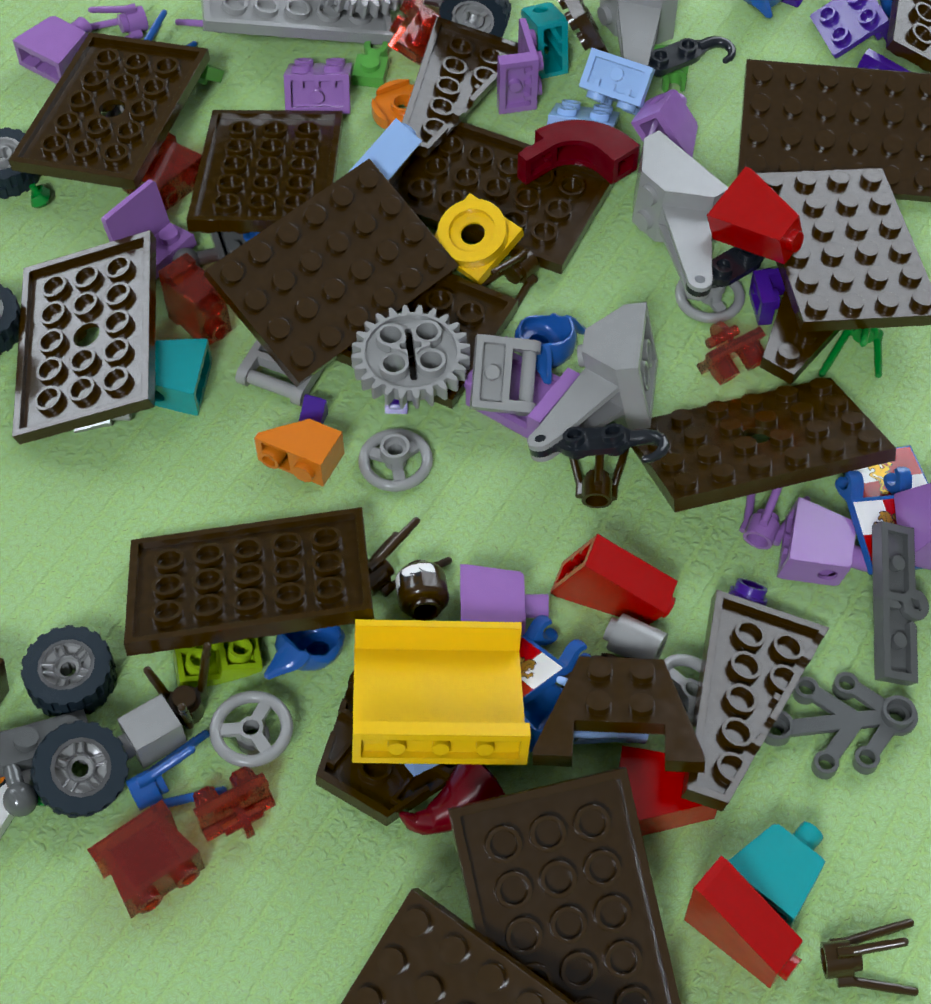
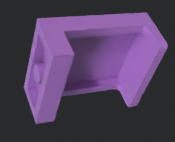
[464,336,580,438]

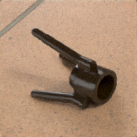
[482,249,540,329]
[569,448,629,509]
[368,517,452,597]
[143,642,211,730]
[820,919,919,996]

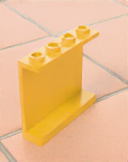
[352,619,531,765]

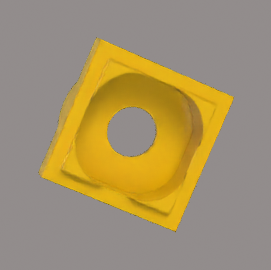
[434,193,524,285]

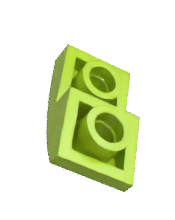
[173,638,263,688]

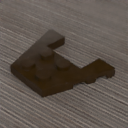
[557,0,609,53]
[533,656,705,773]
[316,671,457,826]

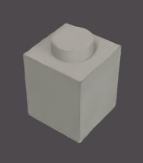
[117,694,187,769]

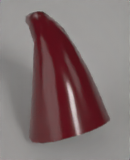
[399,764,506,835]

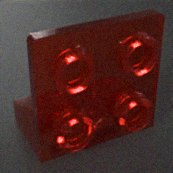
[388,0,440,66]

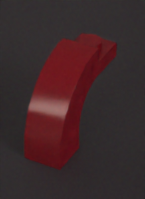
[517,120,640,185]

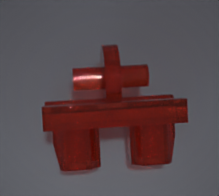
[696,321,765,386]
[193,766,276,842]

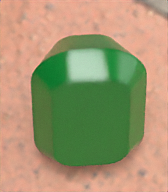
[29,183,50,208]

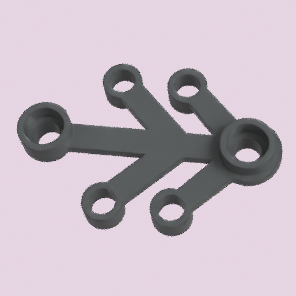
[764,672,918,780]

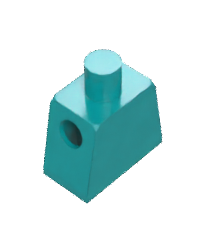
[521,2,568,79]
[155,338,212,416]
[728,821,825,928]

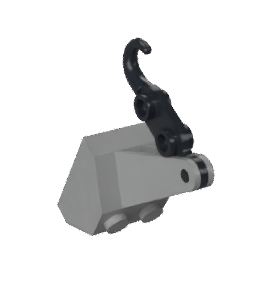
[597,0,736,77]
[632,130,765,301]
[527,302,670,463]

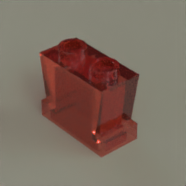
[122,132,202,211]
[158,252,232,346]
[87,800,205,919]

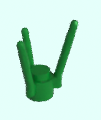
[818,328,884,378]

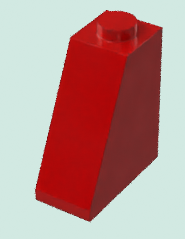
[707,166,804,265]
[550,534,678,625]
[619,746,717,836]
[684,856,803,988]

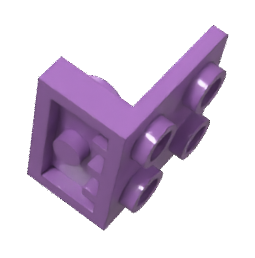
[497,18,544,114]
[284,58,353,114]
[101,179,197,279]

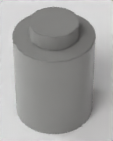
[603,613,668,659]

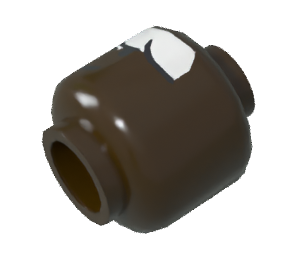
[395,560,449,621]

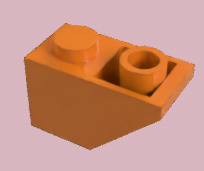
[254,419,345,486]

